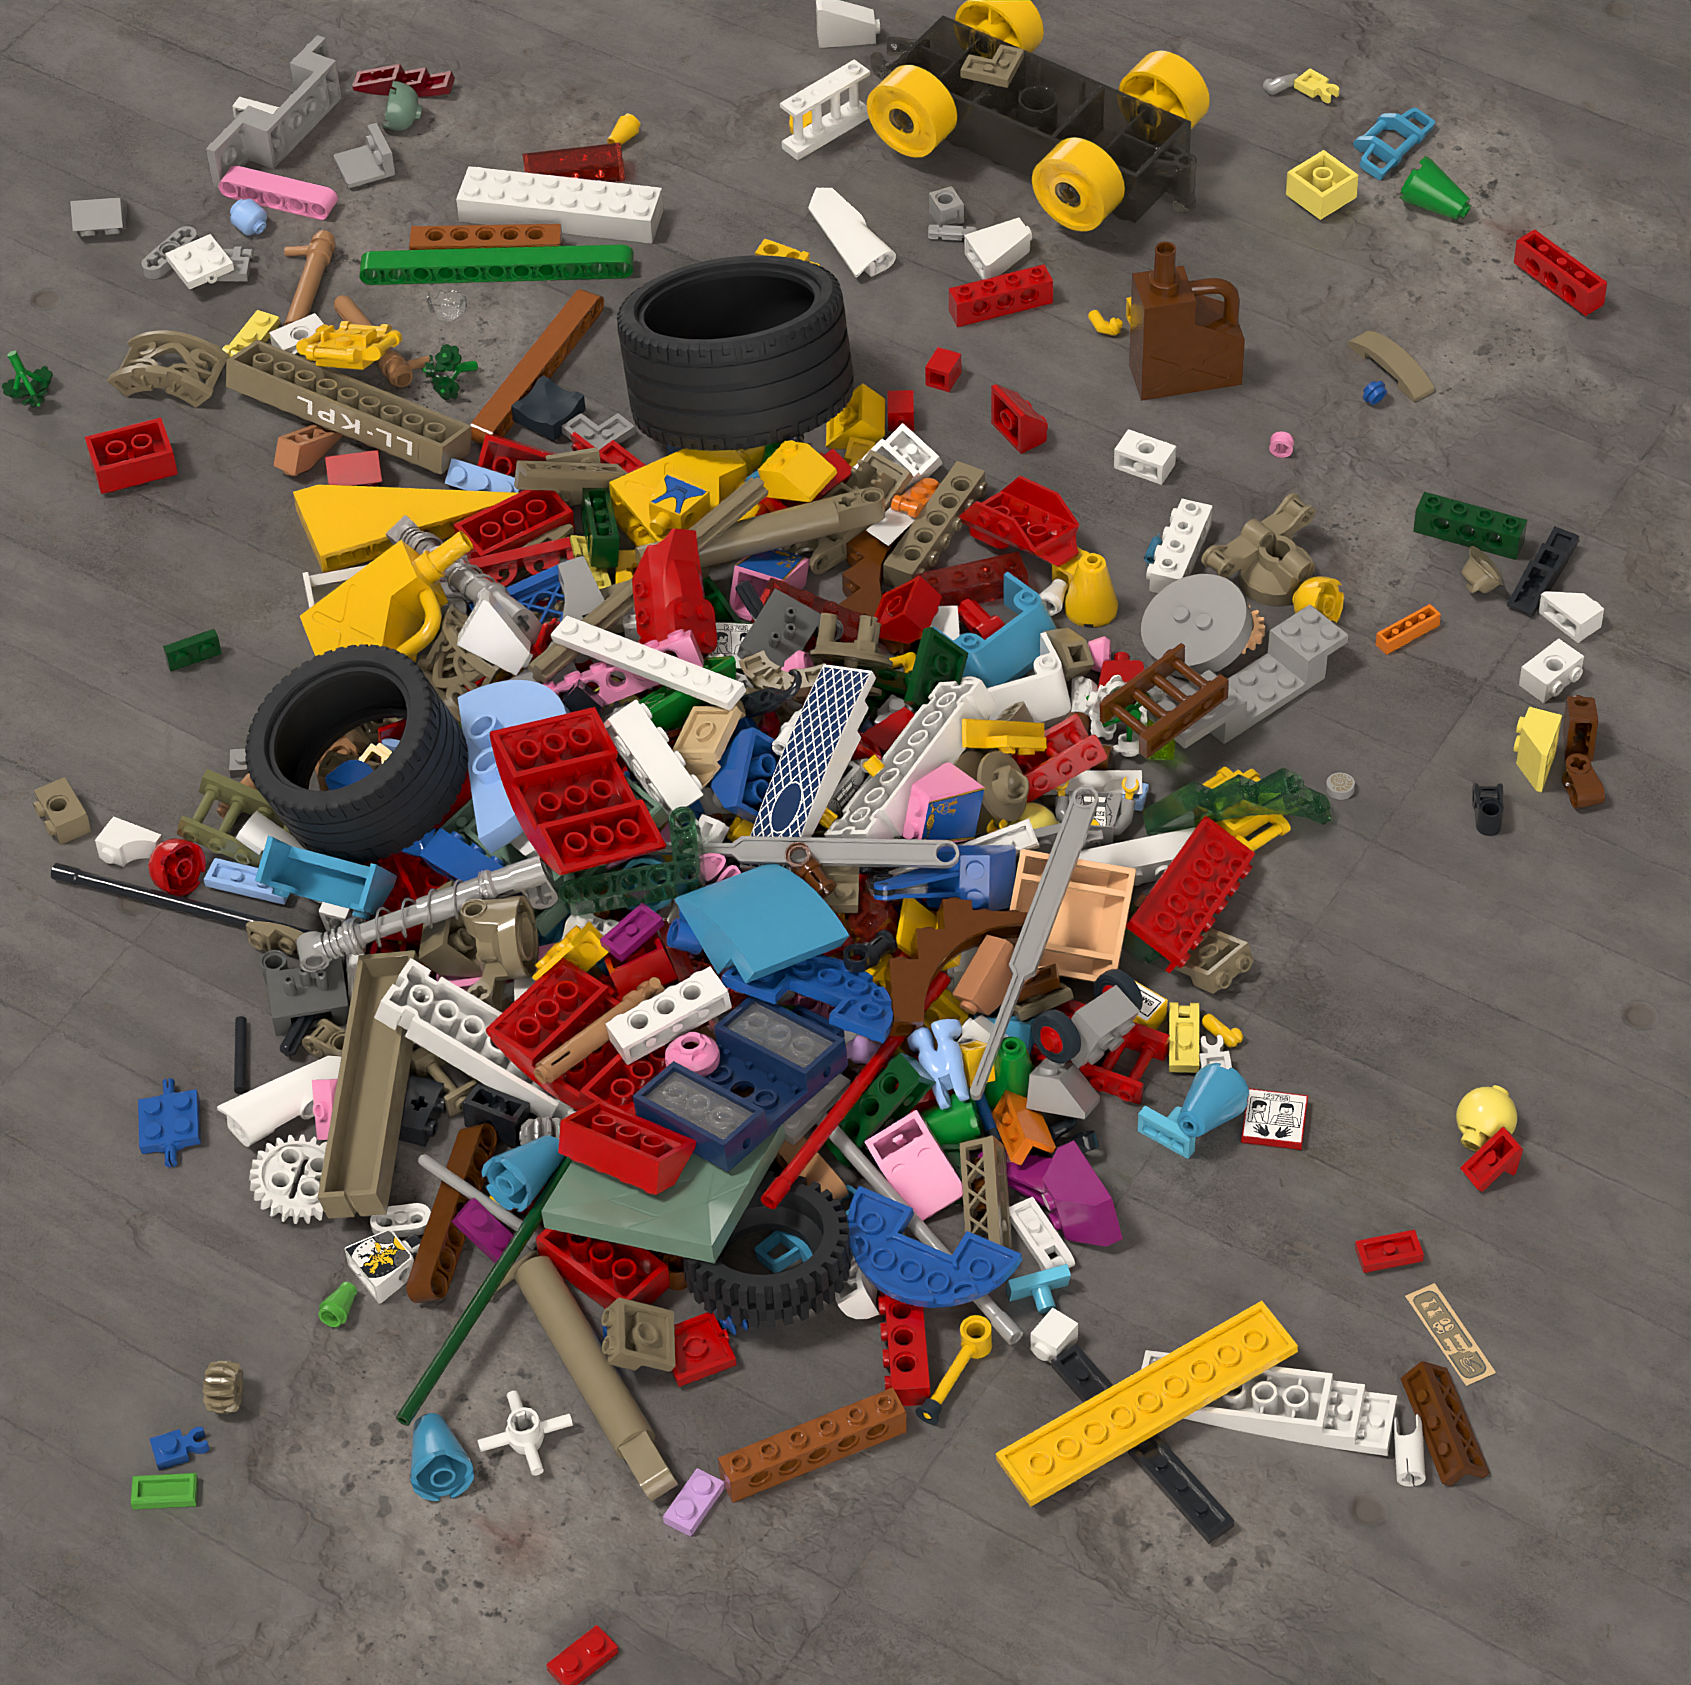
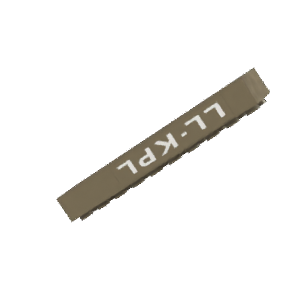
[226,340,472,474]

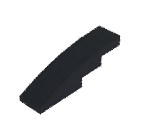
[1507,526,1580,616]

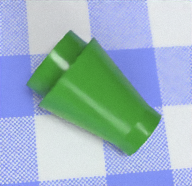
[318,1282,358,1327]

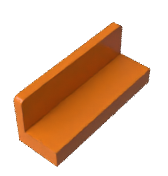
[992,1090,1056,1165]

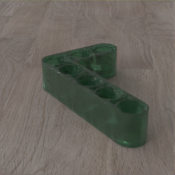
[559,806,706,916]

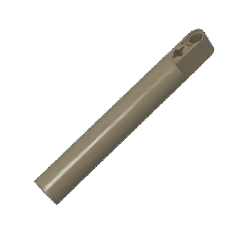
[635,487,885,568]
[514,1256,678,1502]

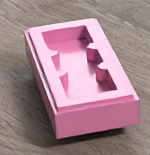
[312,1079,337,1140]

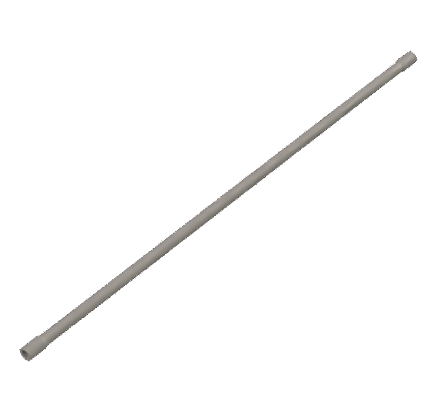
[610,871,1023,1345]

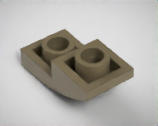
[245,921,304,957]

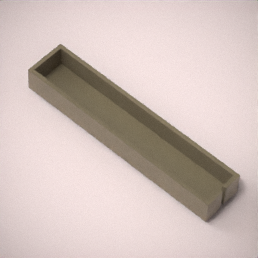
[317,950,421,1219]

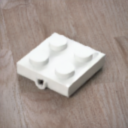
[165,234,234,290]

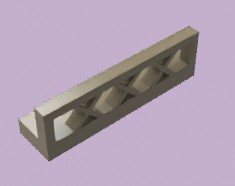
[514,461,628,491]
[960,1136,1012,1250]

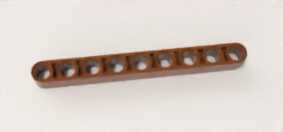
[470,289,604,445]

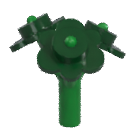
[423,344,478,400]
[2,350,53,408]

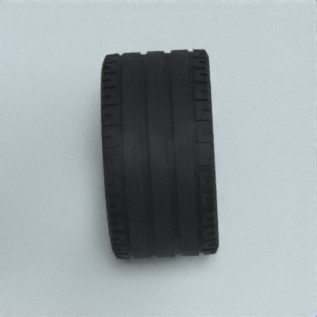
[617,255,854,451]

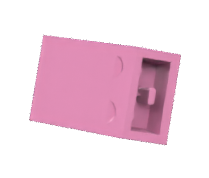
[865,1110,963,1221]

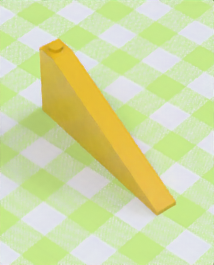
[293,485,518,573]

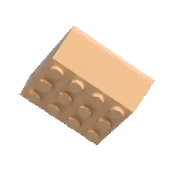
[1005,849,1137,983]

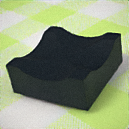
[511,376,586,441]

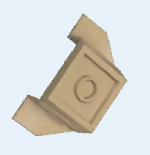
[672,700,746,791]

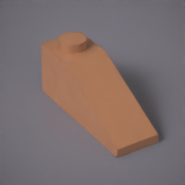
[273,424,343,476]

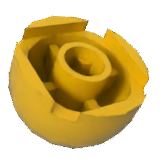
[1292,576,1344,623]

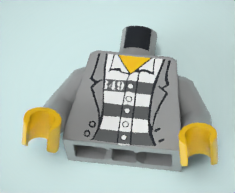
[819,755,885,830]
[1054,777,1140,849]

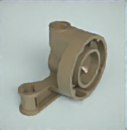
[1201,493,1316,606]
[460,895,539,1011]

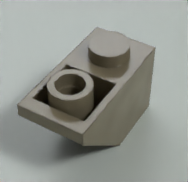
[1043,628,1095,681]

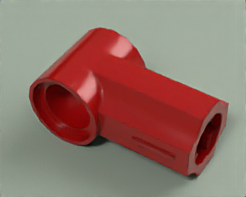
[958,598,1005,640]

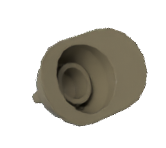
[1462,546,1504,594]

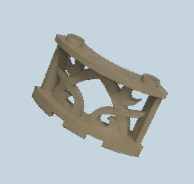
[107,330,230,408]
[417,605,502,723]
[739,650,826,729]

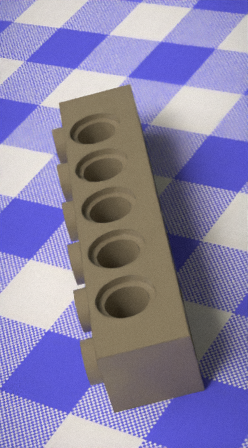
[883,461,988,587]

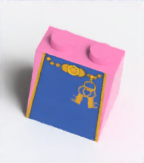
[729,549,810,622]
[902,762,985,843]

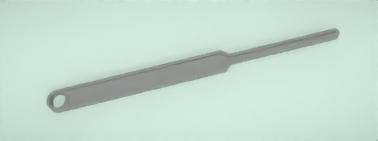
[970,786,1099,1100]
[643,836,960,868]

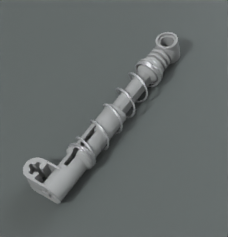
[385,515,542,645]
[296,855,558,972]

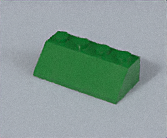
[638,656,736,732]

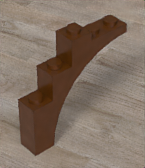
[838,525,911,656]
[884,897,1028,1037]

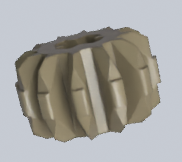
[202,1360,245,1414]

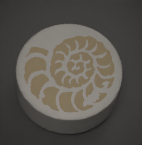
[1326,772,1355,800]

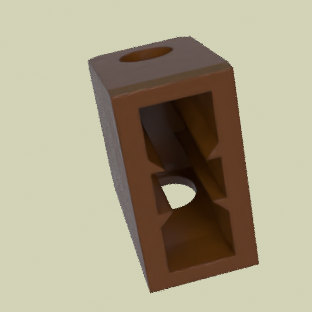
[1563,695,1598,762]

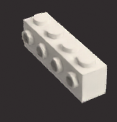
[1146,499,1213,593]

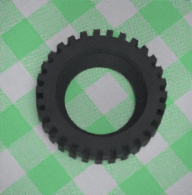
[682,1171,851,1328]

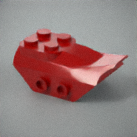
[958,475,1080,567]
[632,528,717,658]

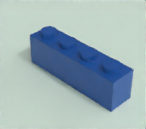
[419,828,523,899]

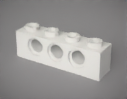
[606,967,732,1065]

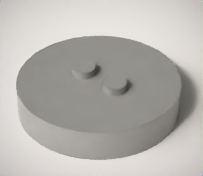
[1141,574,1253,678]

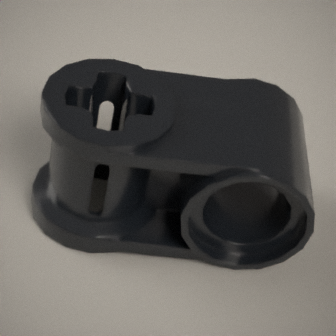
[1472,783,1504,836]

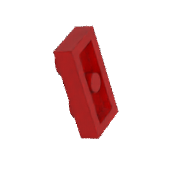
[1355,1229,1424,1273]
[546,1625,619,1685]

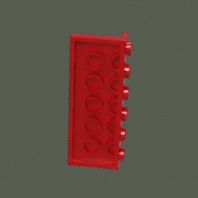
[1126,815,1256,974]

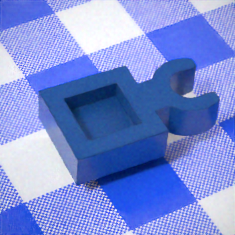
[149,1427,210,1470]

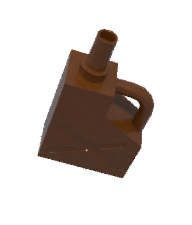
[1129,241,1245,401]

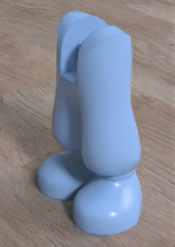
[907,1019,970,1110]

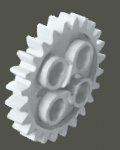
[249,1135,327,1224]

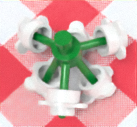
[1086,675,1163,757]

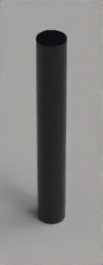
[234,1016,247,1094]

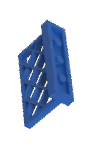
[469,560,569,625]

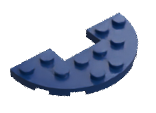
[722,955,893,1043]
[848,1186,1023,1308]

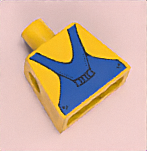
[649,473,711,535]

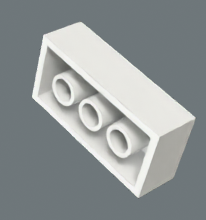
[604,700,703,821]

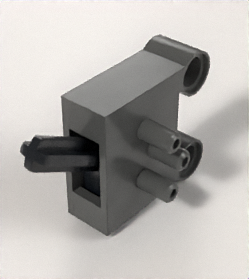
[735,581,844,668]
[260,950,350,1057]

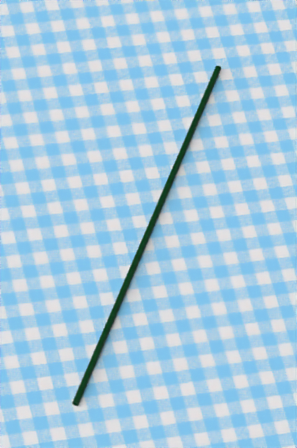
[396,701,873,1426]

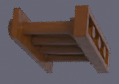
[1100,643,1229,759]

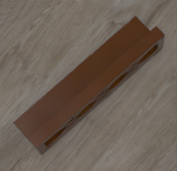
[1400,1361,1490,1486]

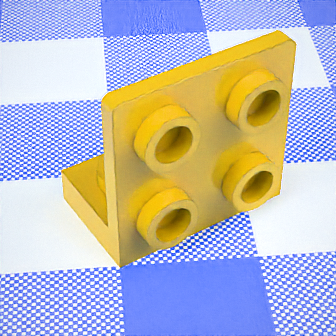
[896,898,961,971]
[532,921,608,981]

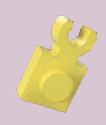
[1294,69,1339,103]

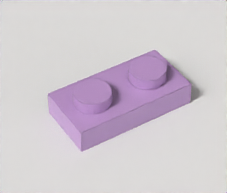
[663,1468,725,1537]

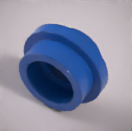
[1362,381,1387,405]

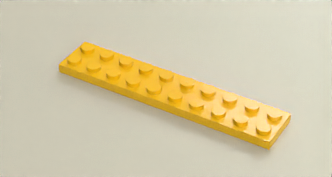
[995,1301,1298,1507]

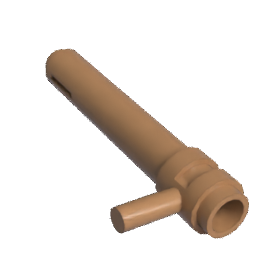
[284,230,336,326]
[334,295,429,388]
[534,977,665,1084]

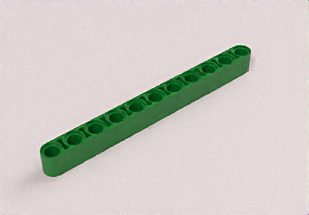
[359,245,634,285]

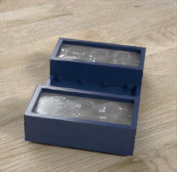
[633,996,848,1172]

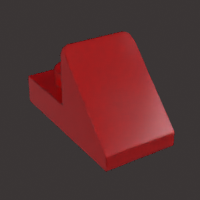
[1460,1126,1524,1192]

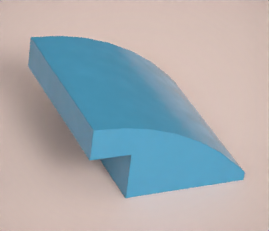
[675,864,850,984]

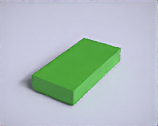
[131,1473,198,1510]

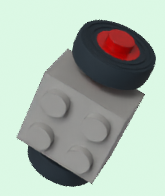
[1032,969,1143,1069]

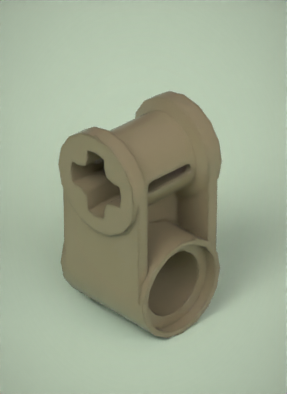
[302,1019,346,1059]

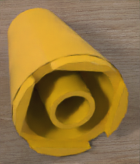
[1064,553,1118,628]

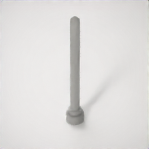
[418,1154,545,1250]

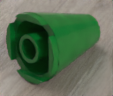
[1399,156,1472,220]
[984,1036,1035,1110]
[920,1087,984,1145]

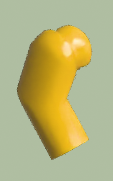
[1088,310,1123,336]
[1202,1014,1243,1047]

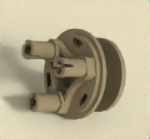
[809,613,893,696]
[953,751,1029,834]

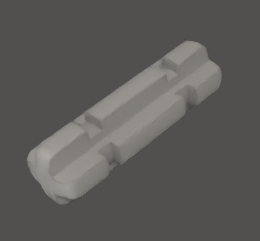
[928,224,977,241]

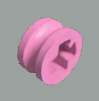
[1269,432,1294,458]

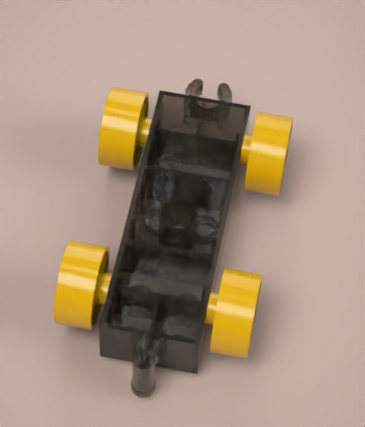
[867,0,1210,231]

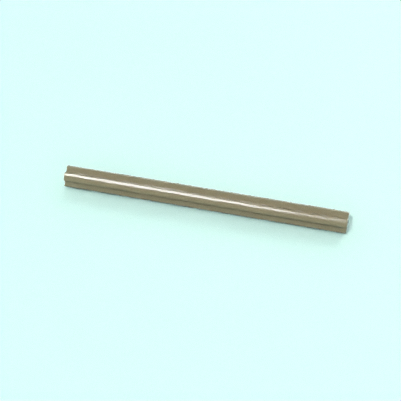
[528,477,768,684]

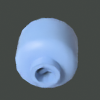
[230,199,267,236]

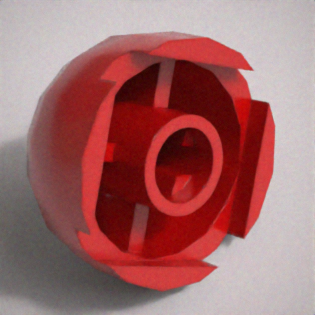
[148,838,206,897]

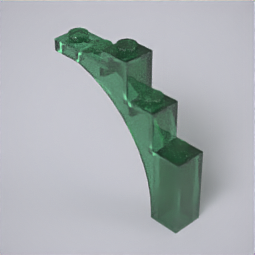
[1142,768,1332,836]

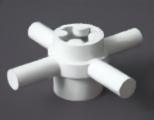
[477,1391,573,1476]

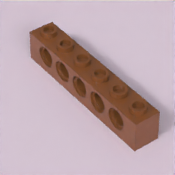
[409,224,563,250]
[718,1387,907,1503]

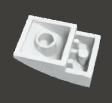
[854,423,943,495]

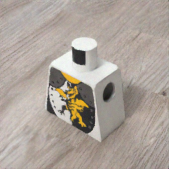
[345,1230,421,1304]

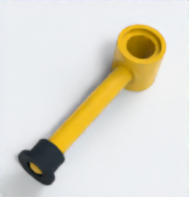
[915,1315,992,1425]

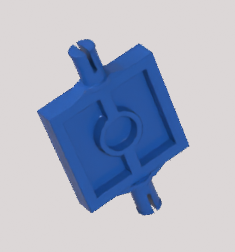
[138,1078,201,1167]

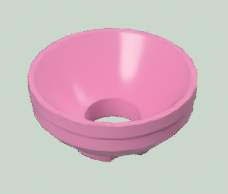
[665,1032,720,1077]

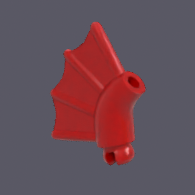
[529,618,561,664]

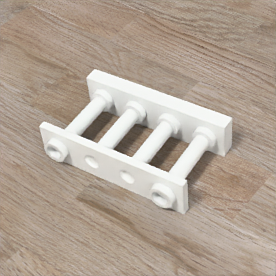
[780,60,870,160]

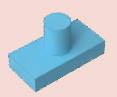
[1138,1106,1196,1159]
[1006,1264,1071,1314]

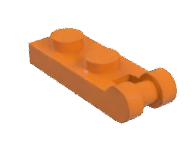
[891,478,940,518]

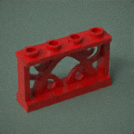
[464,537,575,607]

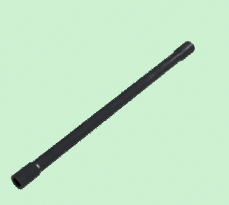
[51,863,324,934]

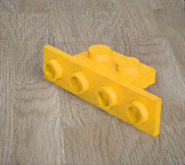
[962,719,1046,755]

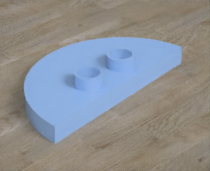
[458,680,571,854]

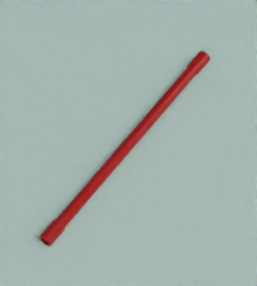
[761,971,951,1209]

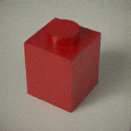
[925,347,962,392]
[887,390,914,431]

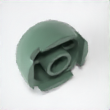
[382,81,422,131]

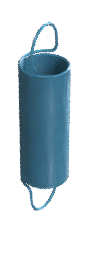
[1144,533,1162,567]

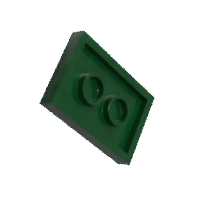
[904,627,969,711]

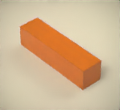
[1375,604,1441,655]

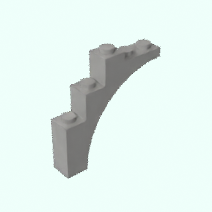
[509,556,605,699]

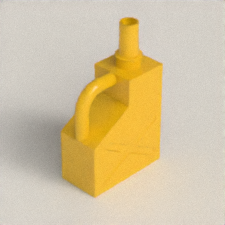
[609,445,766,547]
[300,531,473,663]

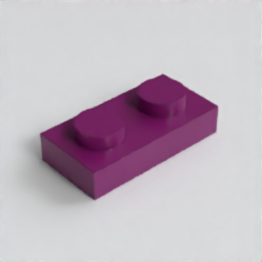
[600,903,664,962]
[452,1198,514,1263]

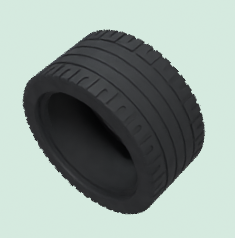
[245,644,468,864]

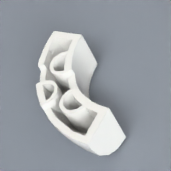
[835,1232,906,1319]

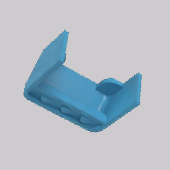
[933,572,1057,688]
[255,836,397,920]

